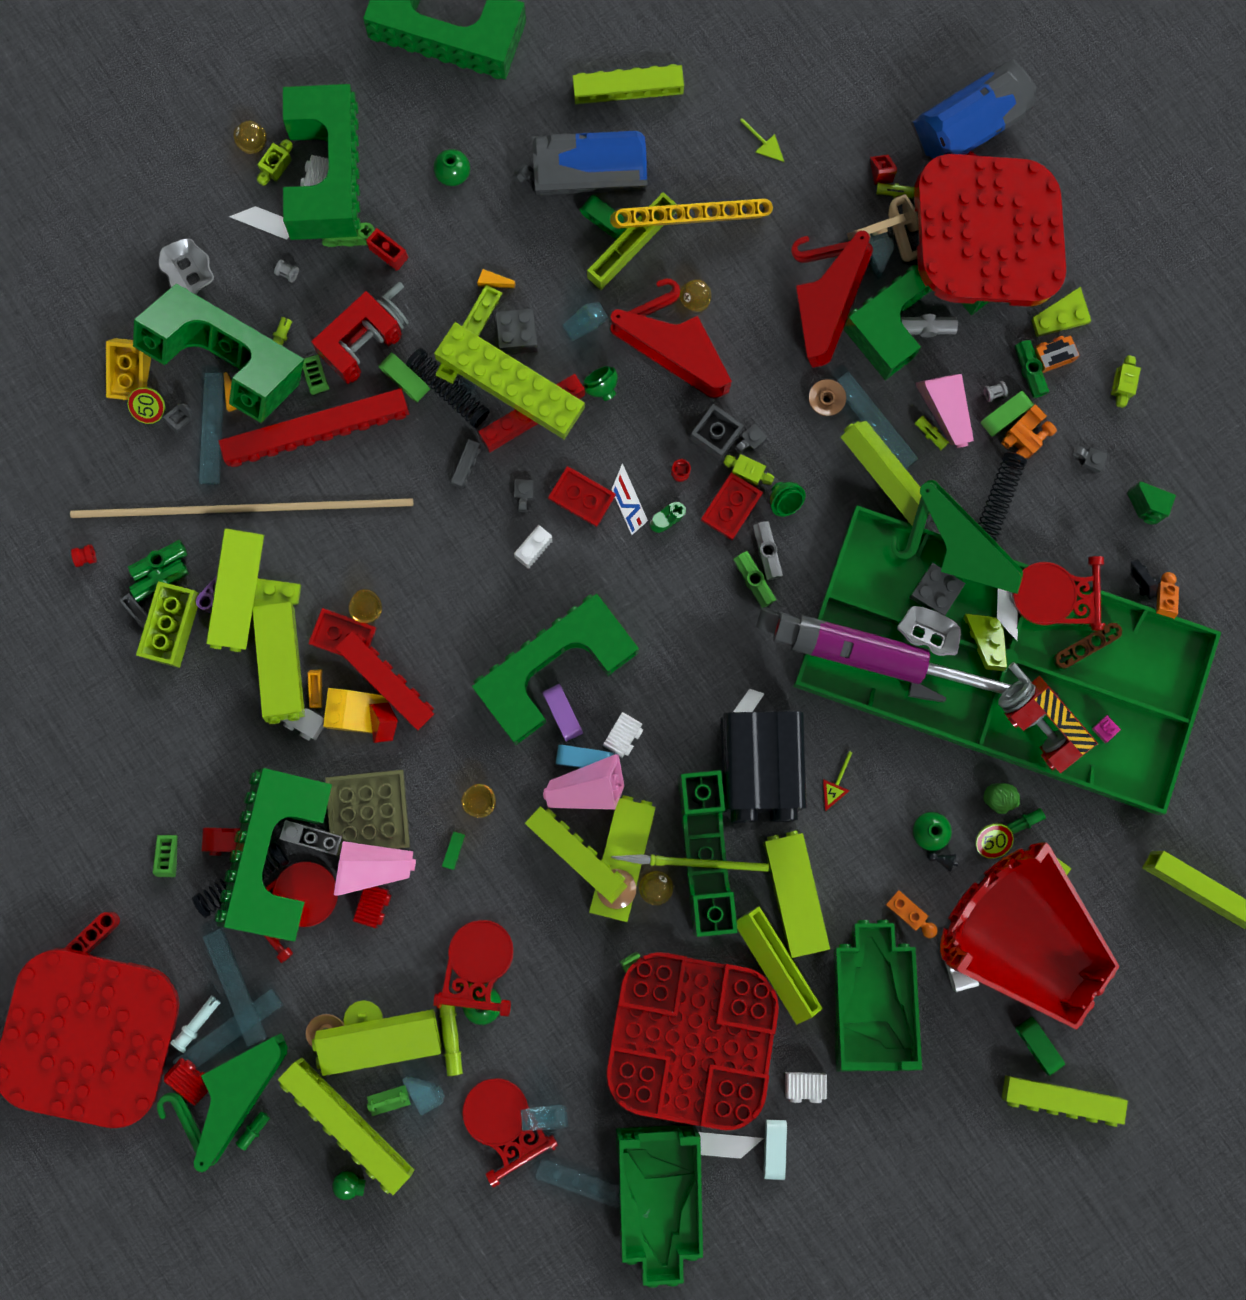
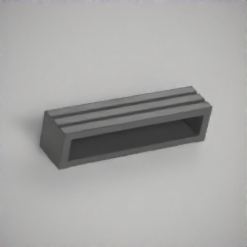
[451,439,481,489]

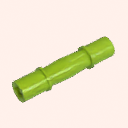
[439,993,463,1076]

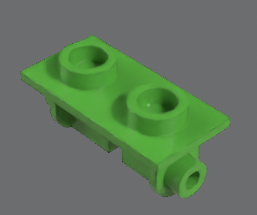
[367,1085,411,1116]

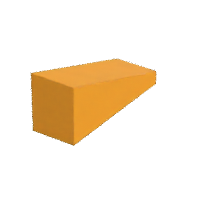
[477,269,516,288]
[223,372,237,412]
[308,670,322,708]

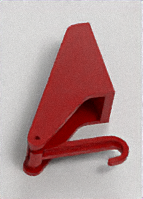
[791,231,873,368]
[610,278,732,398]

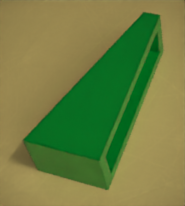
[442,831,465,870]

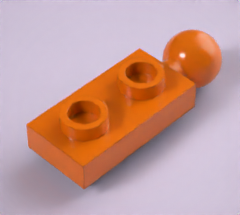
[1156,572,1179,619]
[886,890,938,938]

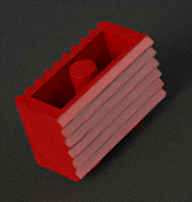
[366,228,408,271]
[353,886,392,928]
[164,1058,208,1106]

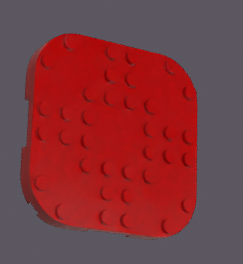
[914,154,1066,306]
[0,948,180,1128]
[606,952,779,1130]

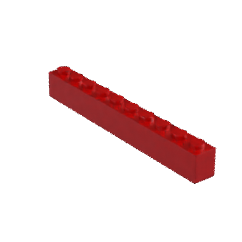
[218,388,410,467]

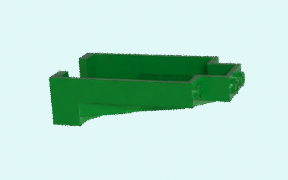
[834,920,922,1072]
[616,1125,703,1288]

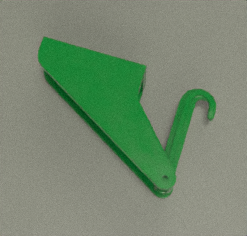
[891,480,1023,594]
[157,1033,288,1172]

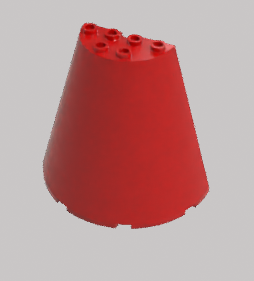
[940,842,1120,1030]

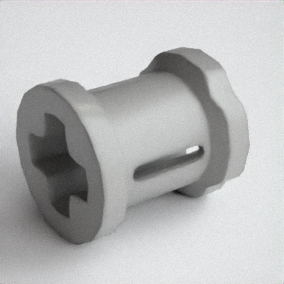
[274,259,299,283]
[984,381,1008,403]

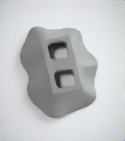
[158,239,214,295]
[897,606,961,656]

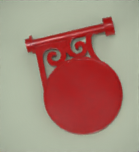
[1012,556,1105,631]
[263,862,338,963]
[433,920,514,1017]
[463,1078,558,1188]

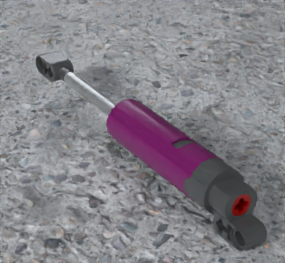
[756,608,1059,697]

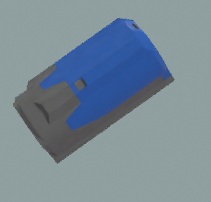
[910,59,1036,159]
[533,131,647,195]

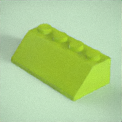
[136,581,200,668]

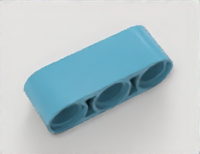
[555,745,614,768]

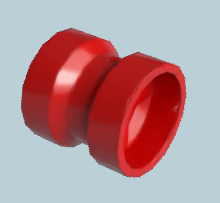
[671,459,691,482]
[71,544,97,567]

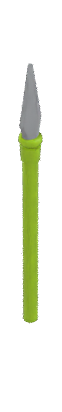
[611,854,769,872]

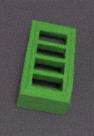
[303,354,330,395]
[153,835,178,877]

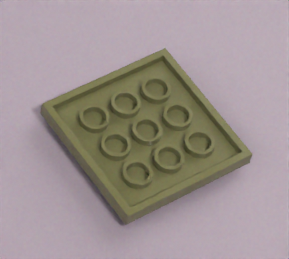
[325,770,410,856]

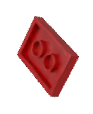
[548,466,616,527]
[701,472,763,540]
[308,608,377,656]

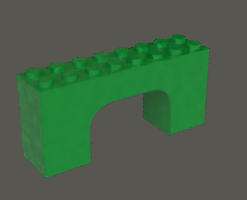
[363,0,526,80]
[283,84,361,240]
[843,264,989,381]
[133,283,304,423]
[472,593,639,745]
[215,768,332,942]
[678,770,738,937]

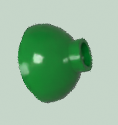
[433,149,470,186]
[583,366,618,401]
[769,482,806,517]
[913,812,952,851]
[462,985,501,1025]

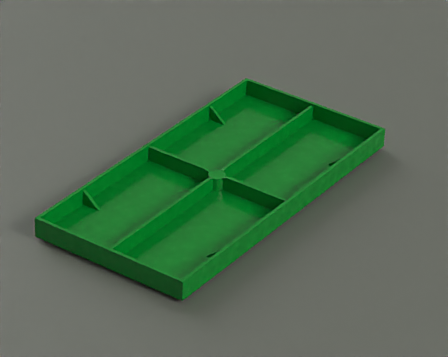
[793,505,1221,815]

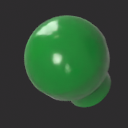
[332,1171,366,1200]

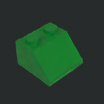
[1127,481,1176,525]

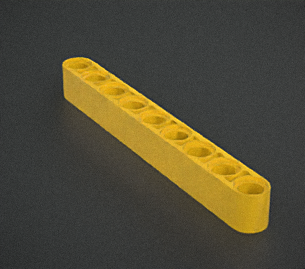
[610,199,773,228]

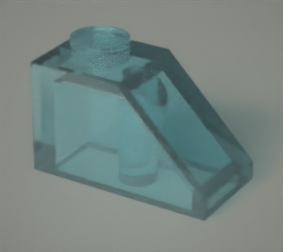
[869,232,894,279]
[563,302,608,341]
[402,1076,445,1116]
[521,1104,568,1131]

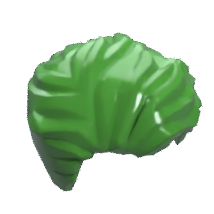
[983,783,1020,814]

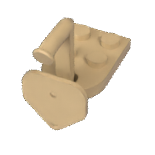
[847,194,919,262]

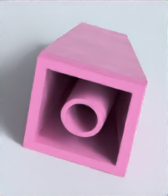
[916,374,974,448]
[543,754,624,809]
[334,841,416,896]

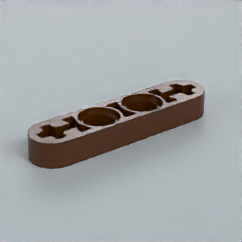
[1054,623,1122,669]

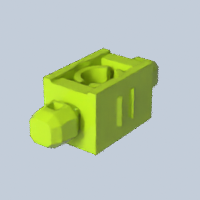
[257,139,293,186]
[1111,355,1141,408]
[723,454,774,486]

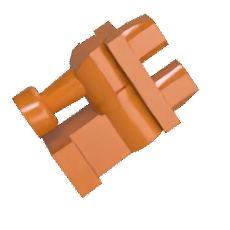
[1001,404,1057,462]

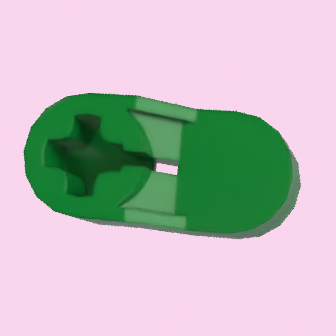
[649,502,686,533]

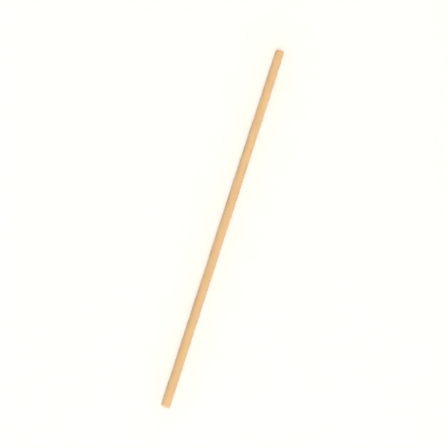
[70,499,414,518]

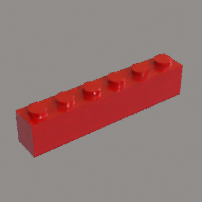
[478,374,585,453]
[335,632,434,731]

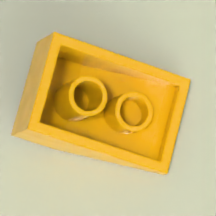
[106,338,151,400]
[323,688,388,733]

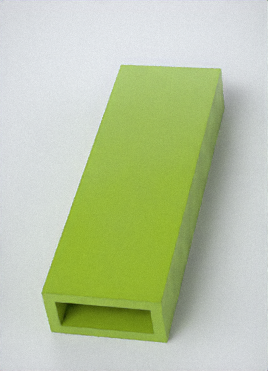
[841,421,930,526]
[206,528,264,652]
[253,602,305,724]
[589,795,656,922]
[763,830,830,958]
[1142,851,1246,929]
[312,1009,442,1076]

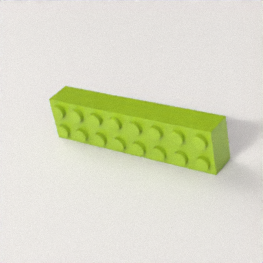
[434,322,585,440]
[278,1058,415,1195]

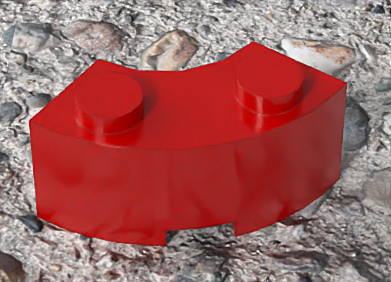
[202,828,240,856]

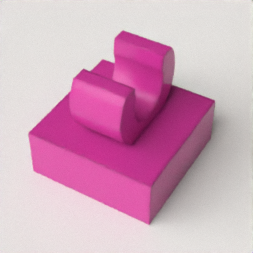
[1092,715,1121,743]

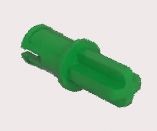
[1007,808,1046,834]
[236,1112,270,1151]

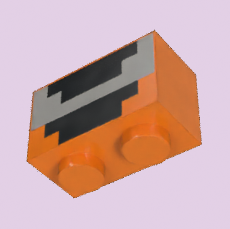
[1035,336,1080,373]

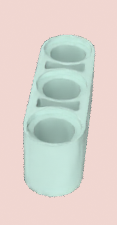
[764,1119,787,1180]

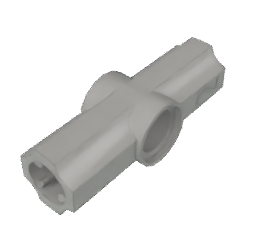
[901,314,958,338]
[753,521,783,581]

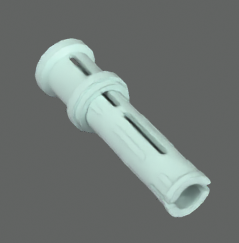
[170,995,221,1053]

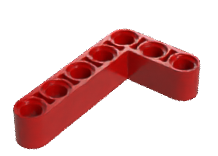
[65,912,120,953]

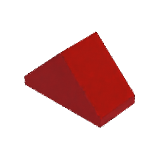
[870,155,897,185]
[369,702,398,743]

